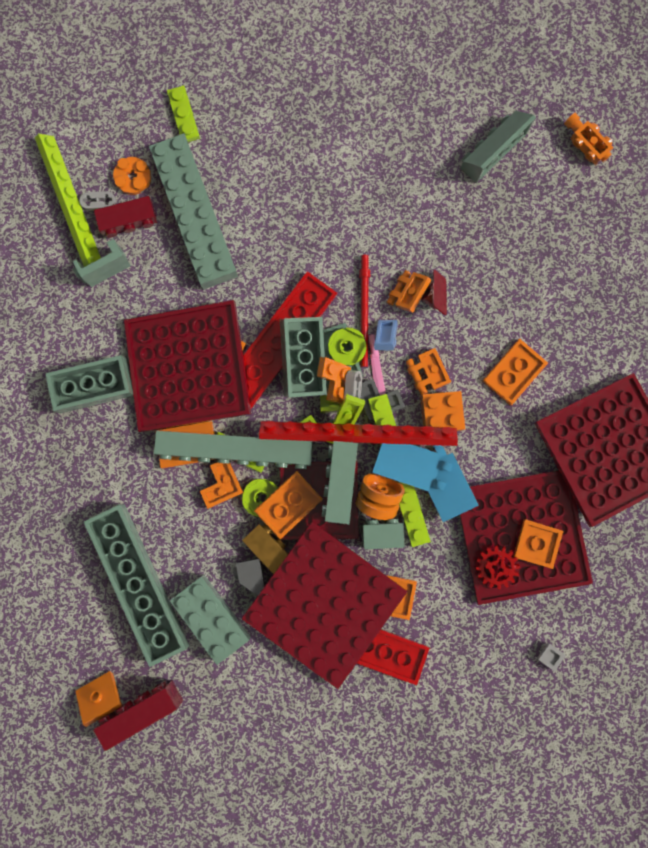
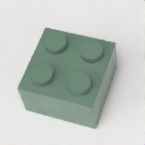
[361,519,405,550]

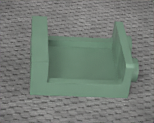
[73,239,131,287]

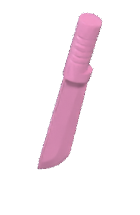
[368,334,386,395]

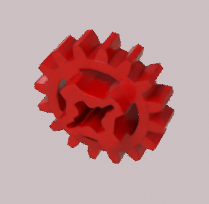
[476,545,520,589]

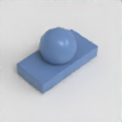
[374,320,398,351]

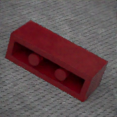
[94,196,158,238]

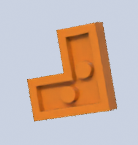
[317,357,351,405]
[200,461,243,509]

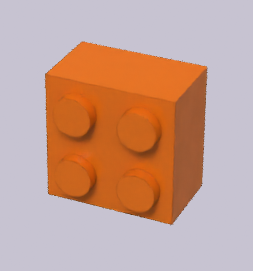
[420,391,465,432]

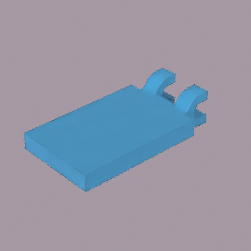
[372,444,452,491]
[428,445,479,522]

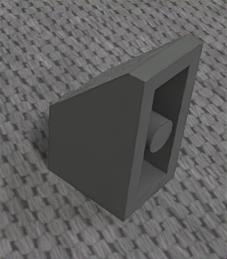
[233,558,265,596]

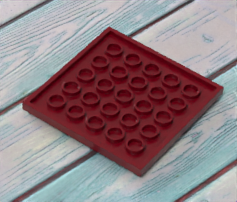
[124,300,251,432]
[534,373,648,527]
[460,470,593,605]
[242,521,408,689]

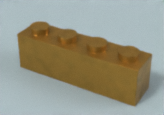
[242,524,288,574]

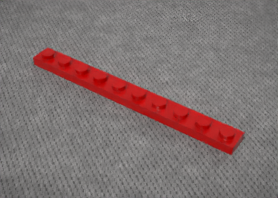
[259,421,458,446]

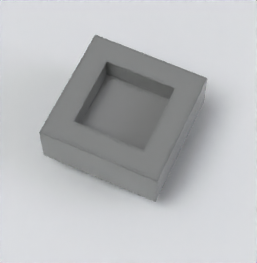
[537,643,566,672]

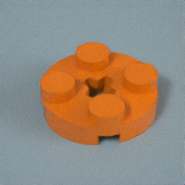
[113,157,151,195]

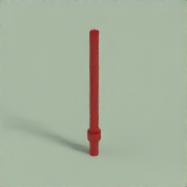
[359,255,370,367]

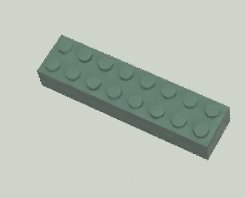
[149,134,238,290]
[84,505,190,667]

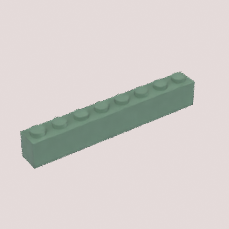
[154,431,313,469]

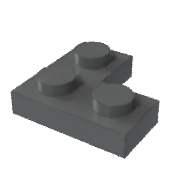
[361,379,405,421]

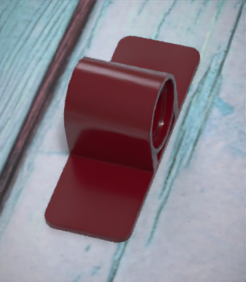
[421,270,447,315]

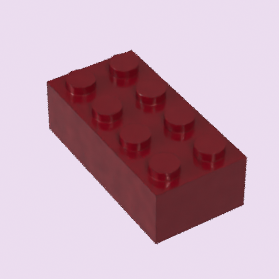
[93,680,184,751]

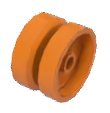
[356,473,405,520]

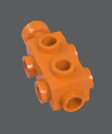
[564,113,614,165]

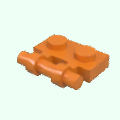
[387,270,431,313]
[406,348,451,396]

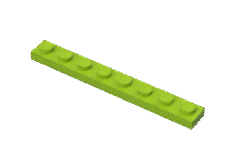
[35,134,101,267]
[368,394,431,547]

